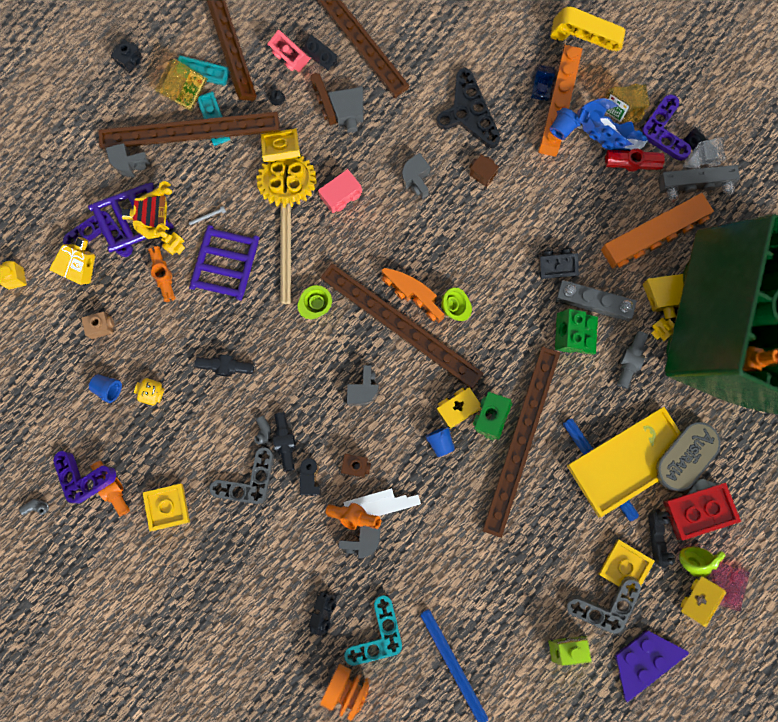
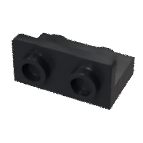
[537,248,579,279]

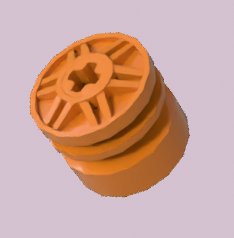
[320,663,371,721]

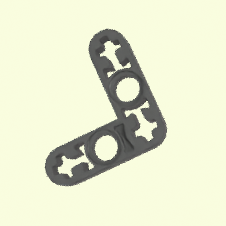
[210,447,274,504]
[567,576,641,634]

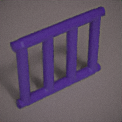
[88,182,174,252]
[189,225,260,301]

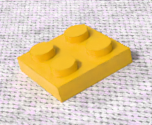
[261,129,300,162]
[143,484,190,532]
[598,539,654,593]

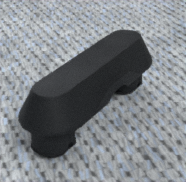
[648,509,675,568]

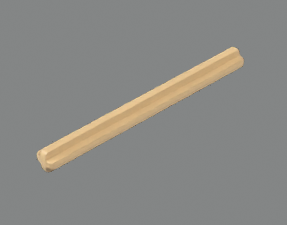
[280,203,291,304]

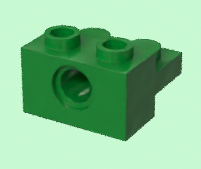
[555,309,598,355]
[473,392,512,441]

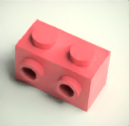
[268,30,311,72]
[318,169,362,214]

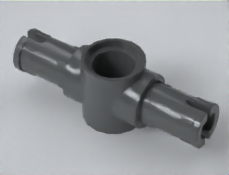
[616,331,648,389]

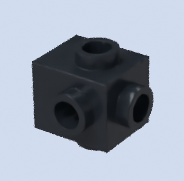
[111,39,143,73]

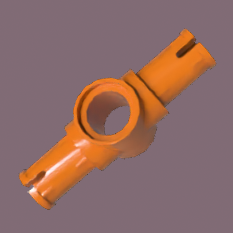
[148,246,176,302]
[742,347,778,371]
[90,461,130,517]
[325,503,381,530]

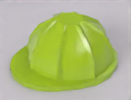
[297,285,332,319]
[441,288,472,321]

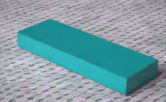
[174,55,230,86]
[196,91,231,146]

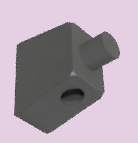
[329,87,364,133]

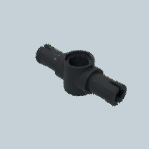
[195,355,254,377]
[273,412,296,472]

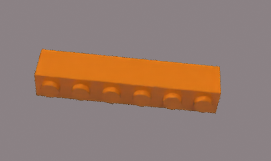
[538,45,582,157]
[601,193,714,269]

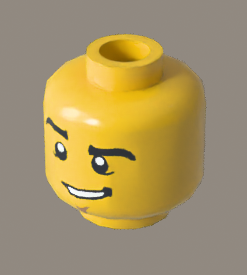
[134,378,165,406]

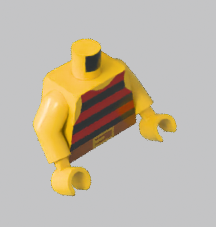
[122,181,172,239]

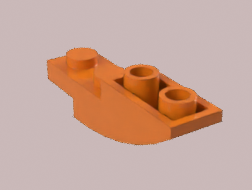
[381,268,445,324]

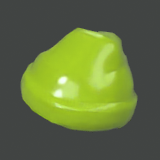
[679,546,725,577]

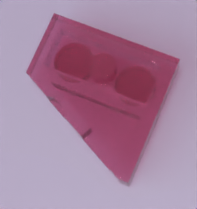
[712,562,750,612]

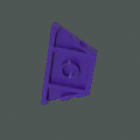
[615,630,689,703]

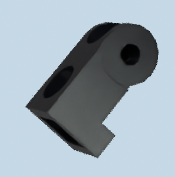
[300,458,321,496]

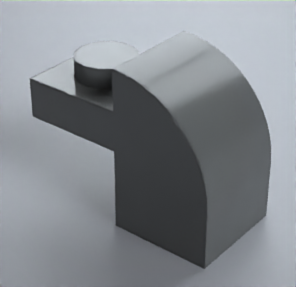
[106,143,151,177]
[403,153,430,200]
[347,365,379,406]
[339,526,381,558]

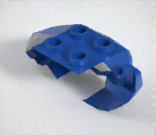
[576,98,648,151]

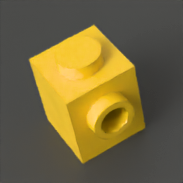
[0,261,27,290]

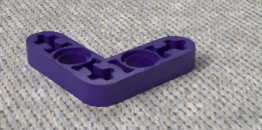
[641,95,691,161]
[63,211,133,257]
[54,451,116,504]

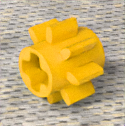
[161,232,185,255]
[651,318,675,341]

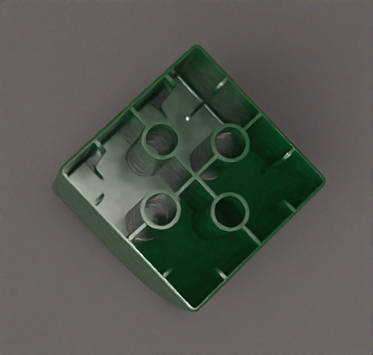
[664,214,778,415]

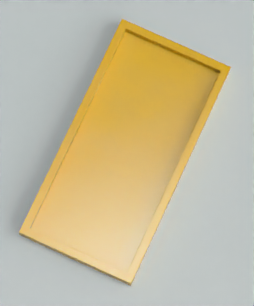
[567,407,681,518]

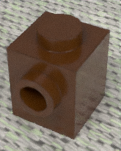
[469,154,499,187]
[341,453,371,478]

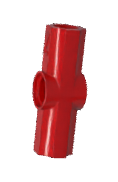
[605,148,665,171]

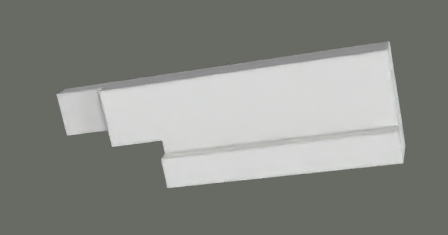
[343,488,421,516]

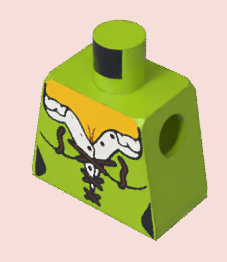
[548,635,591,666]

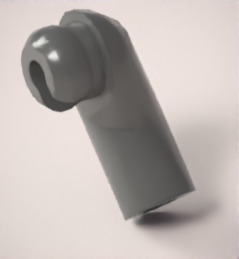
[254,415,271,445]
[19,499,49,516]

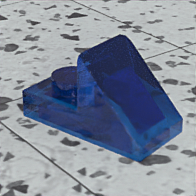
[531,64,555,101]

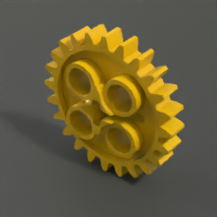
[256,156,317,207]

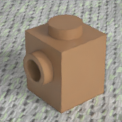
[81,311,115,339]

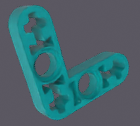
[344,595,402,666]

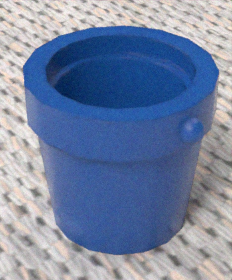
[550,108,581,140]
[89,374,122,403]
[425,426,455,457]

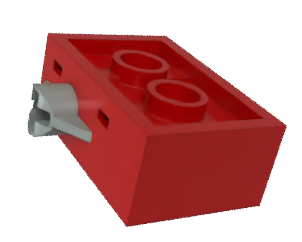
[663,479,741,541]

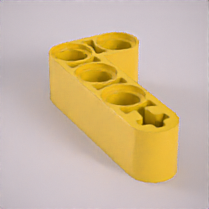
[550,7,625,51]

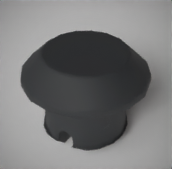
[269,89,285,106]

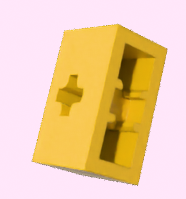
[436,387,481,429]
[680,576,726,627]

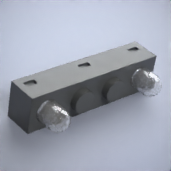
[658,165,740,202]
[555,280,637,322]

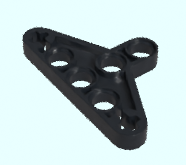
[436,68,501,149]

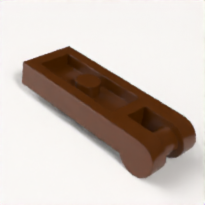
[310,73,337,126]

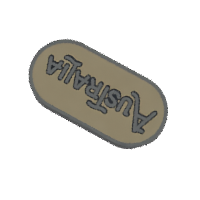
[656,422,721,491]

